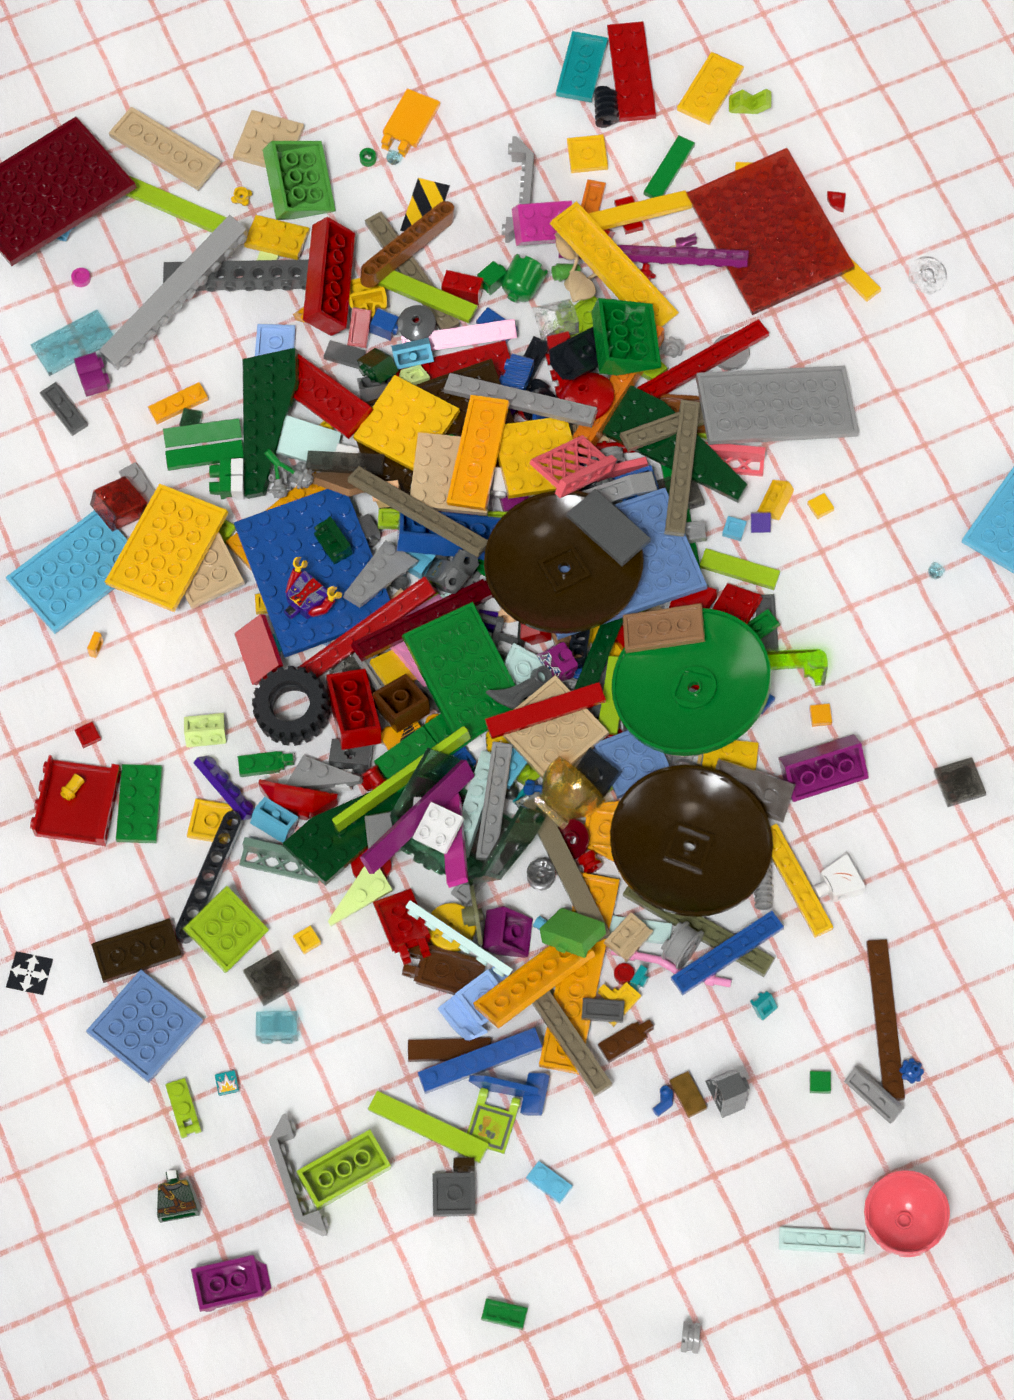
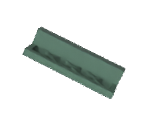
[239,837,319,884]

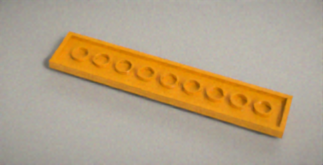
[539,872,620,1075]

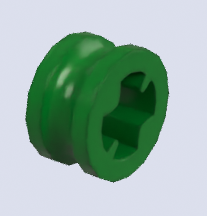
[359,148,376,167]

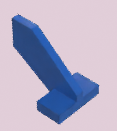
[469,1073,550,1116]

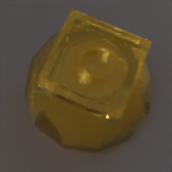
[533,756,605,830]

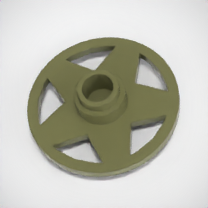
[461,884,484,946]

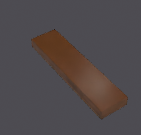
[408,1038,491,1062]

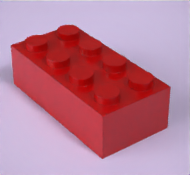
[326,669,381,750]

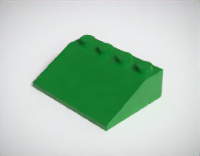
[591,298,661,376]

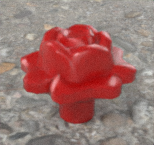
[639,263,656,281]

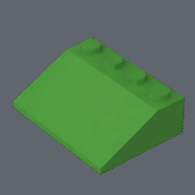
[262,141,336,220]

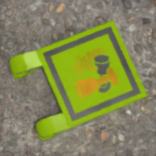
[467,1088,521,1154]

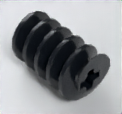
[594,86,619,128]

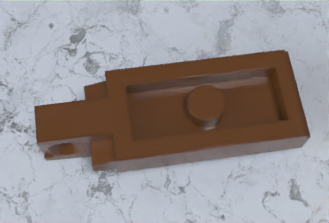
[598,1019,654,1063]

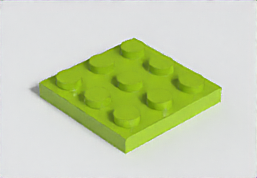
[183,886,269,973]

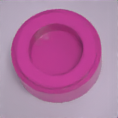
[71,268,91,287]

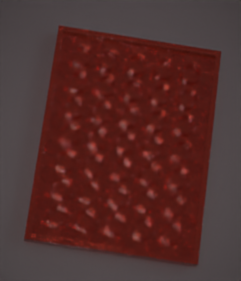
[686,148,855,315]

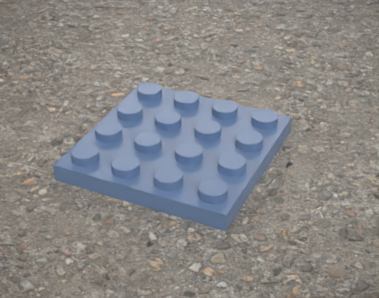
[86,970,203,1083]

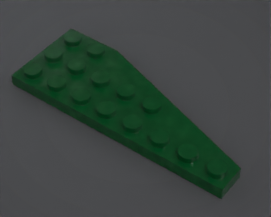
[242,348,299,499]
[602,385,748,503]
[282,771,440,886]

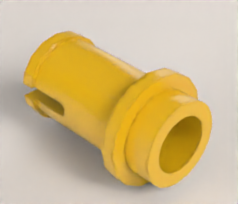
[60,774,85,801]

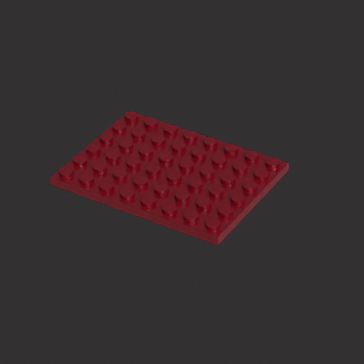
[0,116,137,267]

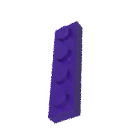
[193,756,254,820]

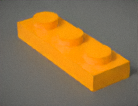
[148,382,208,425]

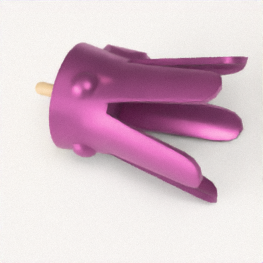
[670,233,698,248]

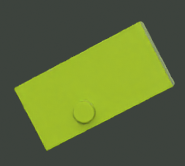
[296,1129,391,1211]

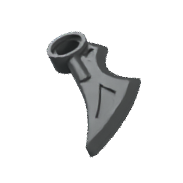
[486,666,552,709]

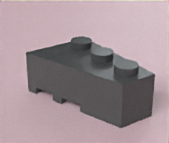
[705,1072,750,1118]

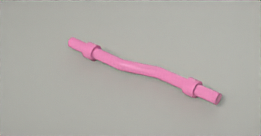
[611,950,732,988]

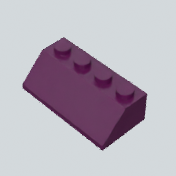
[778,734,869,802]

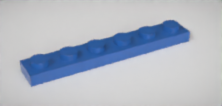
[671,911,784,996]

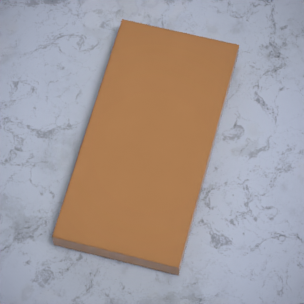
[623,603,705,653]

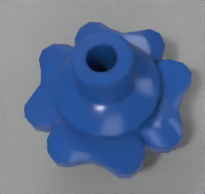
[899,1058,924,1084]

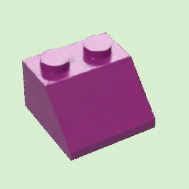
[482,906,533,958]

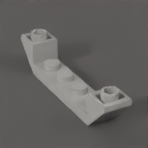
[502,136,534,243]
[582,471,658,503]
[269,1114,329,1236]

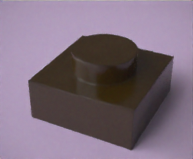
[453,1158,475,1173]

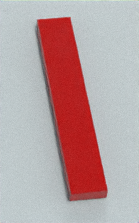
[485,682,606,739]

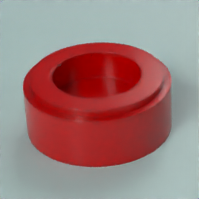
[614,963,634,985]

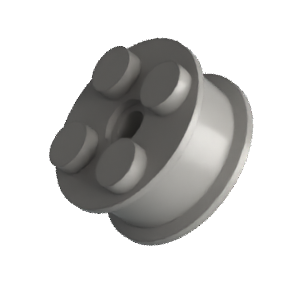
[661,921,704,970]

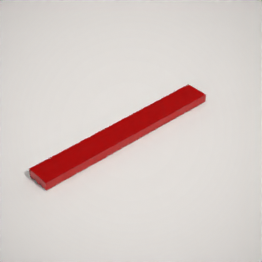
[637,319,769,399]
[297,576,437,678]

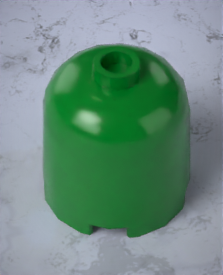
[502,254,548,303]

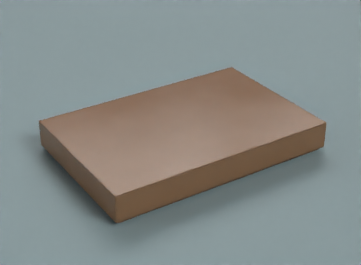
[312,468,364,497]

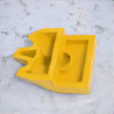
[349,278,387,319]

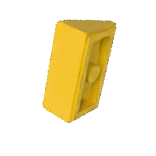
[757,480,794,520]

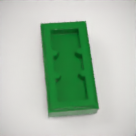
[481,1298,528,1330]

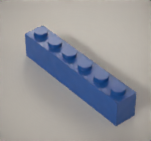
[418,1028,542,1094]

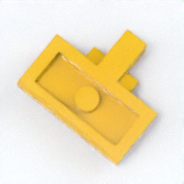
[597,982,641,1027]

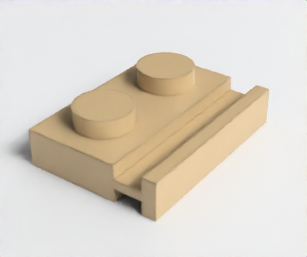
[604,913,654,962]

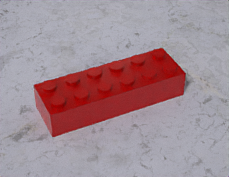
[303,217,355,336]

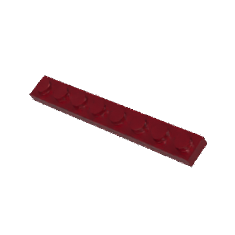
[351,579,493,662]

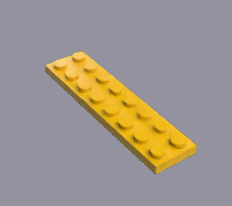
[549,201,679,327]

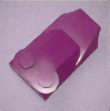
[191,1255,271,1312]

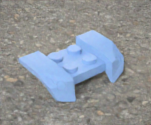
[438,961,512,1040]

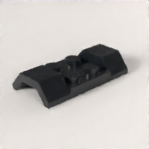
[549,327,598,380]

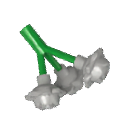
[264,448,314,498]

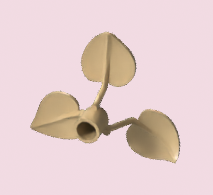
[554,232,597,302]

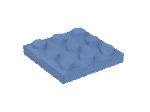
[594,730,669,799]

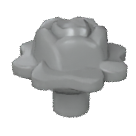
[661,336,684,358]
[268,467,288,485]

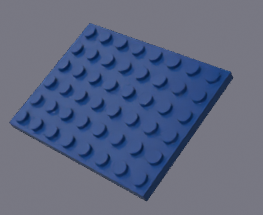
[234,489,390,658]

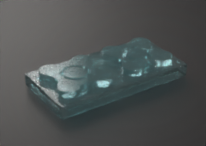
[30,310,113,376]

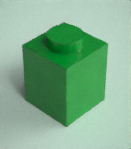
[477,261,506,296]

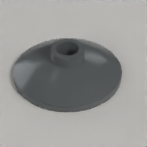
[398,305,436,341]

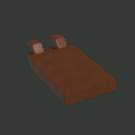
[402,944,485,995]

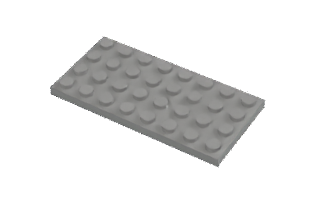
[695,366,859,445]

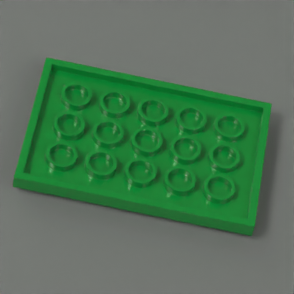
[402,602,523,736]

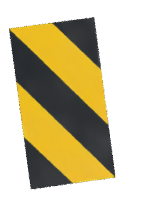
[400,178,450,232]

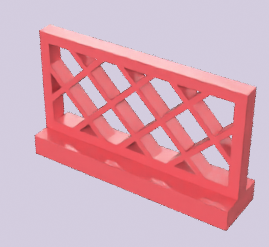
[529,435,617,498]

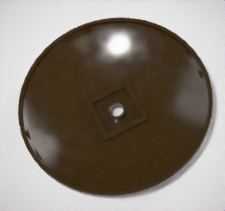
[484,491,644,634]
[610,765,773,917]

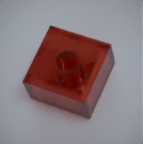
[90,476,147,532]

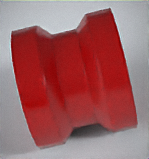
[577,850,603,874]

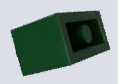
[357,348,398,384]

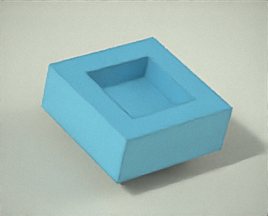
[722,516,747,541]

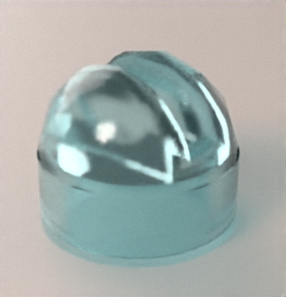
[386,149,403,165]
[928,562,945,579]

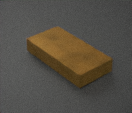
[669,1071,707,1118]

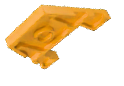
[585,801,619,862]

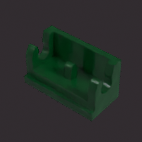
[314,516,353,565]

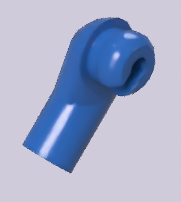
[652,1085,674,1117]

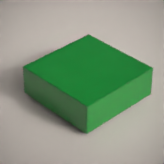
[809,1071,831,1094]

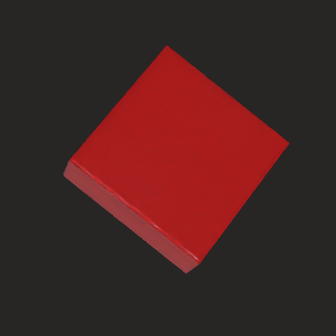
[74,722,101,749]

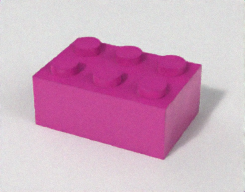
[512,200,572,246]

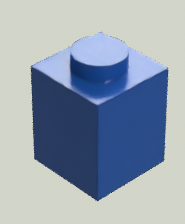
[370,309,399,341]

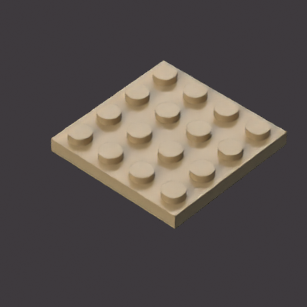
[410,432,490,516]
[503,675,609,785]

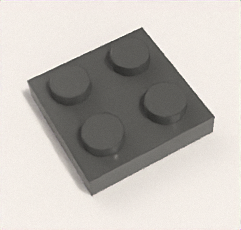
[432,1172,475,1217]

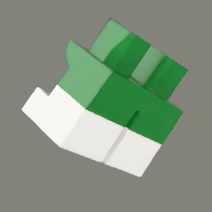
[209,458,244,500]

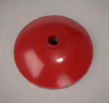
[558,373,615,420]

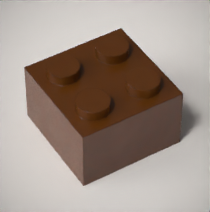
[373,674,430,733]

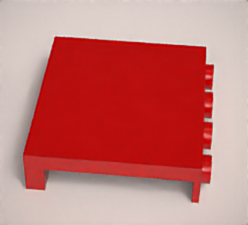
[30,755,121,846]

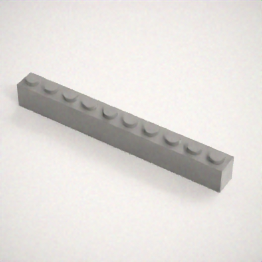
[99,215,248,370]

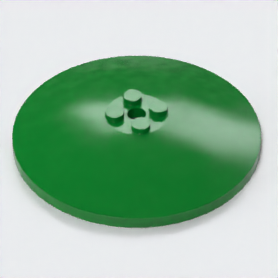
[612,608,772,756]

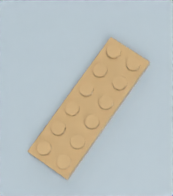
[109,107,220,190]

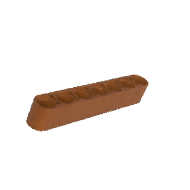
[360,201,454,288]

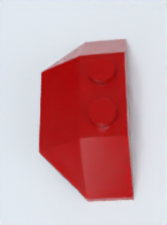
[258,779,339,820]

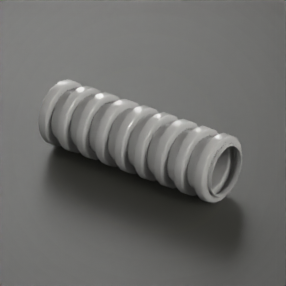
[754,857,773,910]

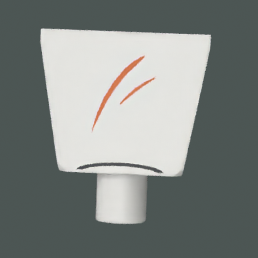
[813,854,865,902]

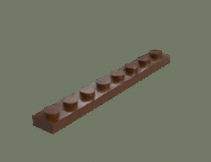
[866,939,905,1101]

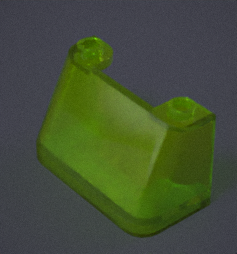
[766,647,828,686]

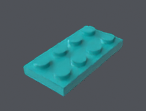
[556,31,608,103]

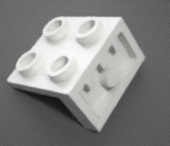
[413,802,464,854]

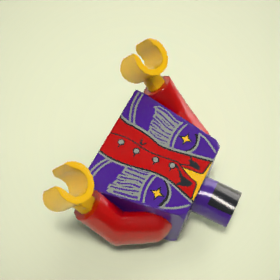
[284,557,342,619]

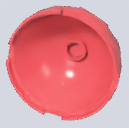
[864,1170,950,1257]

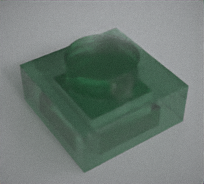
[179,408,203,426]

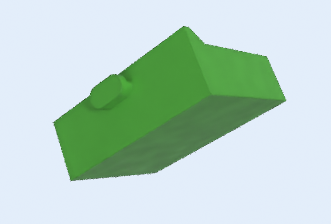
[539,908,606,958]

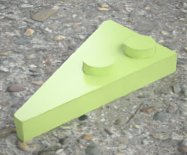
[328,866,393,927]

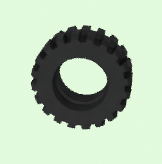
[252,666,331,746]

